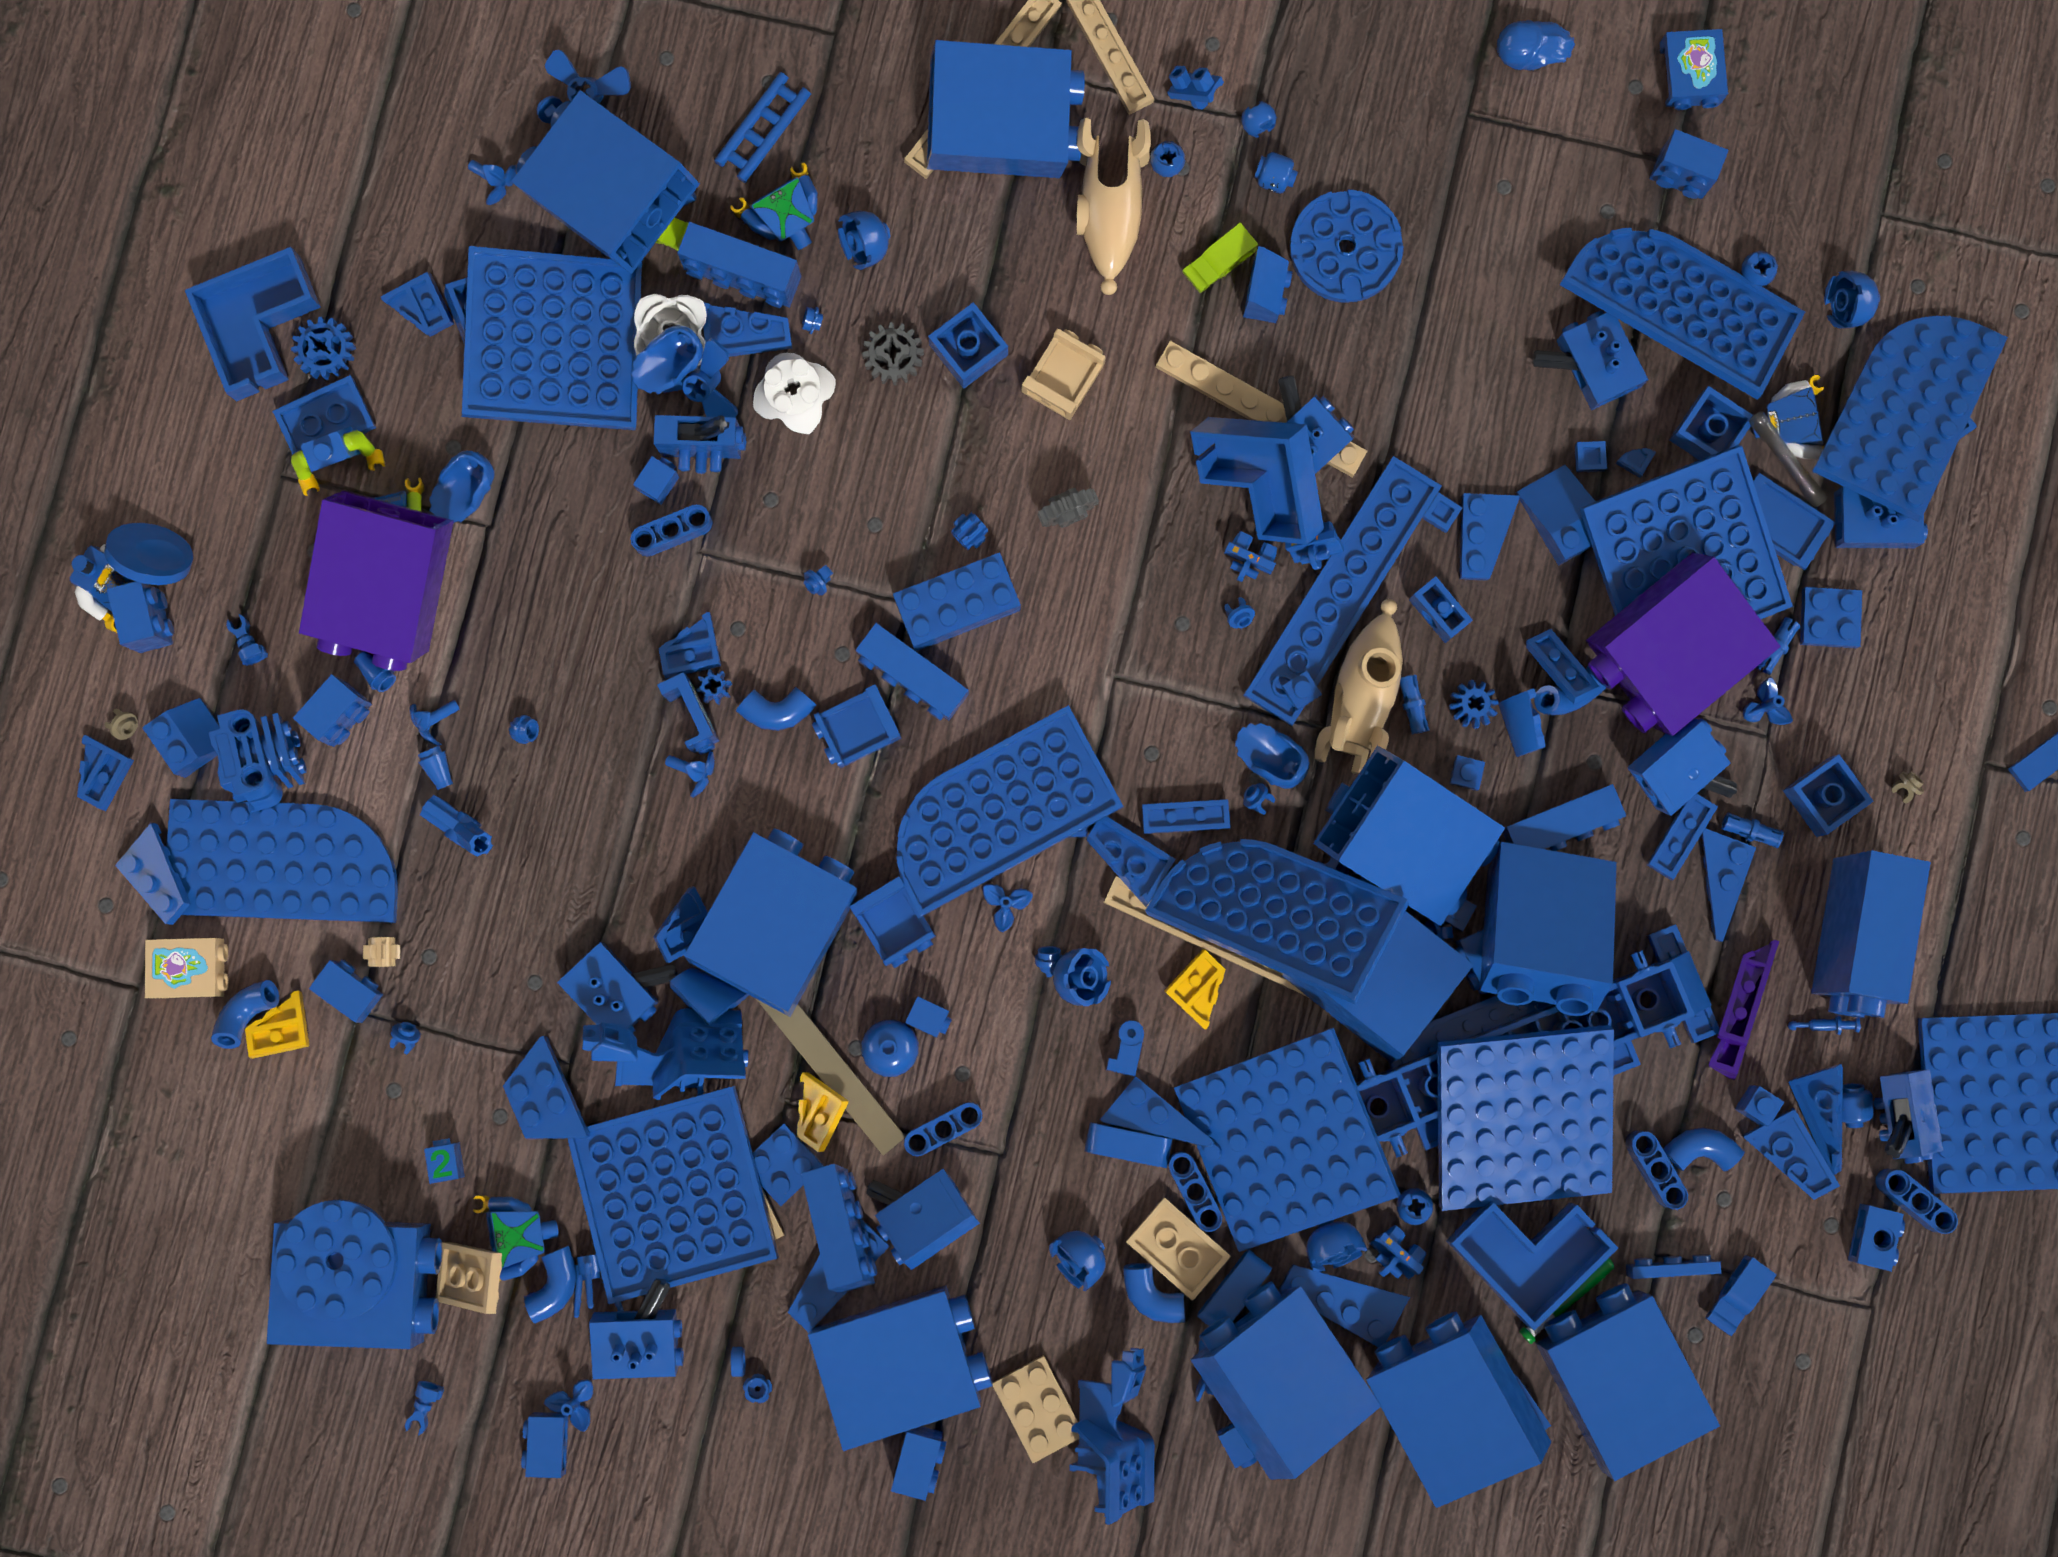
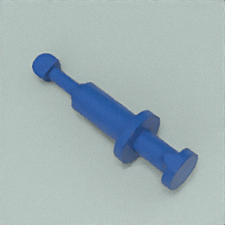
[1788,1015,1861,1035]

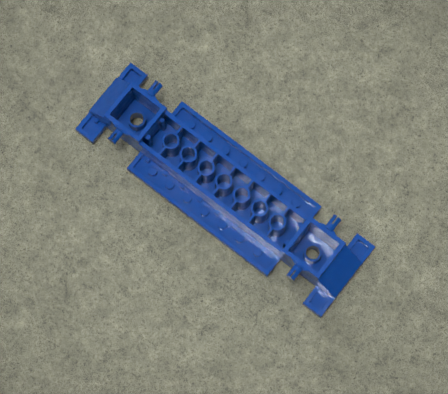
[1356,924,1720,1158]

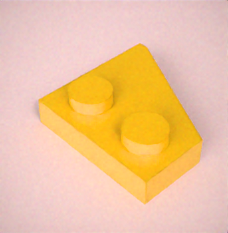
[1164,949,1226,1030]
[245,990,309,1059]
[797,1072,849,1152]

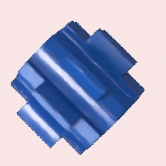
[951,512,989,550]
[696,669,733,705]

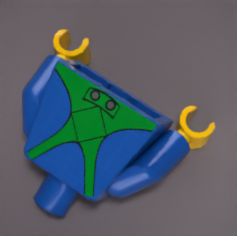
[730,163,818,250]
[473,1196,558,1282]

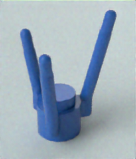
[574,1254,624,1318]

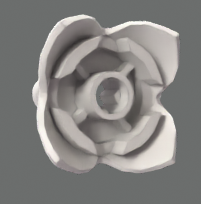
[634,294,707,366]
[753,353,836,434]

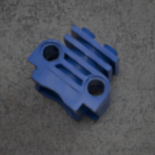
[209,709,307,813]

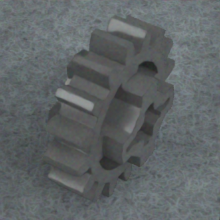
[862,322,924,386]
[1037,488,1099,528]

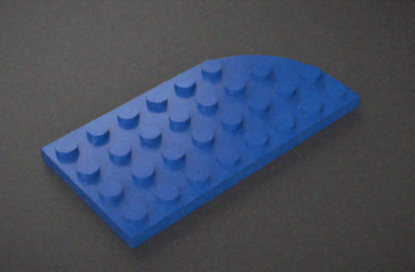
[1560,228,1805,400]
[1812,316,2008,522]
[897,705,1124,917]
[167,799,398,923]
[1145,839,1409,1005]

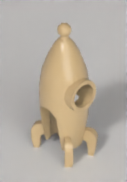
[1077,118,1151,295]
[1315,599,1403,774]

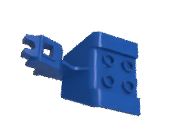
[582,1008,748,1100]
[1070,1348,1155,1525]

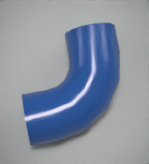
[1534,666,1607,715]
[736,687,817,731]
[211,980,279,1049]
[1663,1127,1745,1172]
[524,1246,577,1324]
[1123,1263,1185,1323]

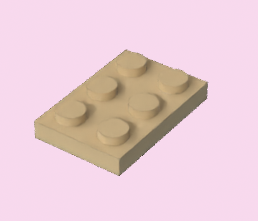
[1126,1197,1231,1301]
[436,1242,502,1314]
[992,1355,1079,1463]

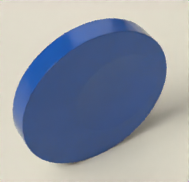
[104,523,193,585]

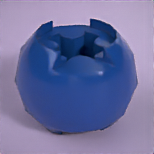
[1241,101,1277,138]
[1150,141,1185,177]
[1741,251,1778,286]
[1396,1188,1433,1225]

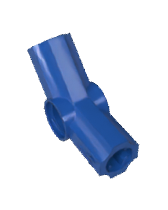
[420,795,493,857]

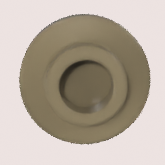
[105,709,138,740]
[1891,772,1924,803]

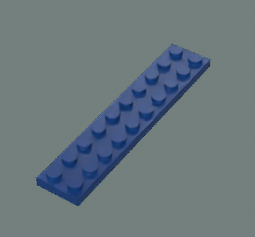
[1244,456,1442,726]

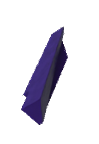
[1708,940,1779,1080]

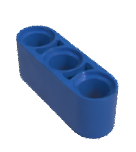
[630,504,713,557]
[904,1102,983,1156]
[1084,1122,1173,1168]
[1625,1130,1688,1210]
[1168,1151,1222,1232]
[1875,1168,1958,1234]
[1197,1249,1272,1326]

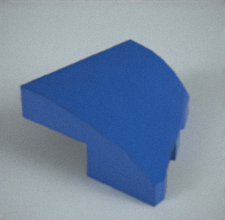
[670,968,749,1026]

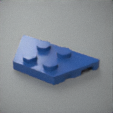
[503,1036,591,1139]

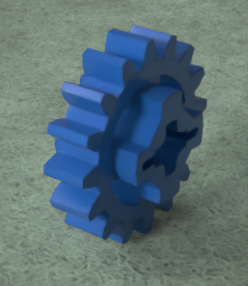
[291,317,356,380]

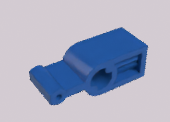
[1705,1255,1777,1336]

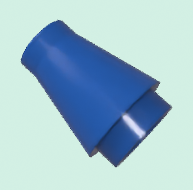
[354,651,396,692]
[418,746,453,790]

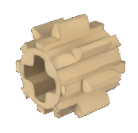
[363,937,400,967]

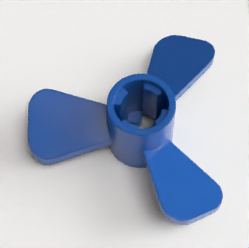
[545,50,631,103]
[663,338,738,418]

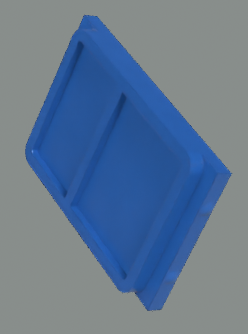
[1753,473,1836,570]

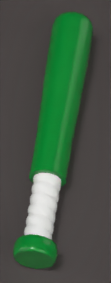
[1519,1258,1614,1344]

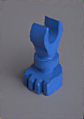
[226,614,268,666]
[405,1381,444,1436]

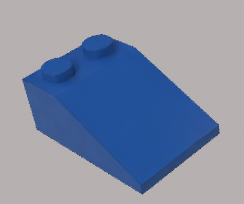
[1516,465,1596,566]

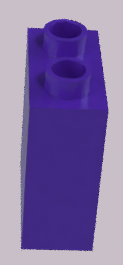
[299,491,454,671]
[1585,552,1781,736]

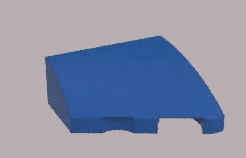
[1498,688,1546,757]

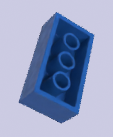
[677,222,801,308]
[893,552,1021,651]
[801,1164,877,1293]

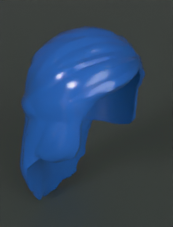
[1497,20,1575,70]
[631,325,703,394]
[429,450,495,523]
[1235,723,1310,789]

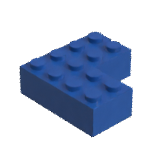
[185,247,321,402]
[1190,417,1324,545]
[1446,1202,1618,1331]

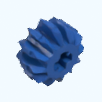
[1449,680,1499,729]

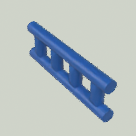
[714,72,811,183]

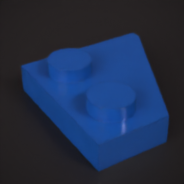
[381,272,454,337]
[658,612,721,679]
[77,735,134,811]
[653,886,708,963]

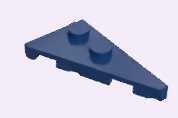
[1700,828,1756,942]
[1788,1064,1843,1175]
[1100,1077,1215,1147]

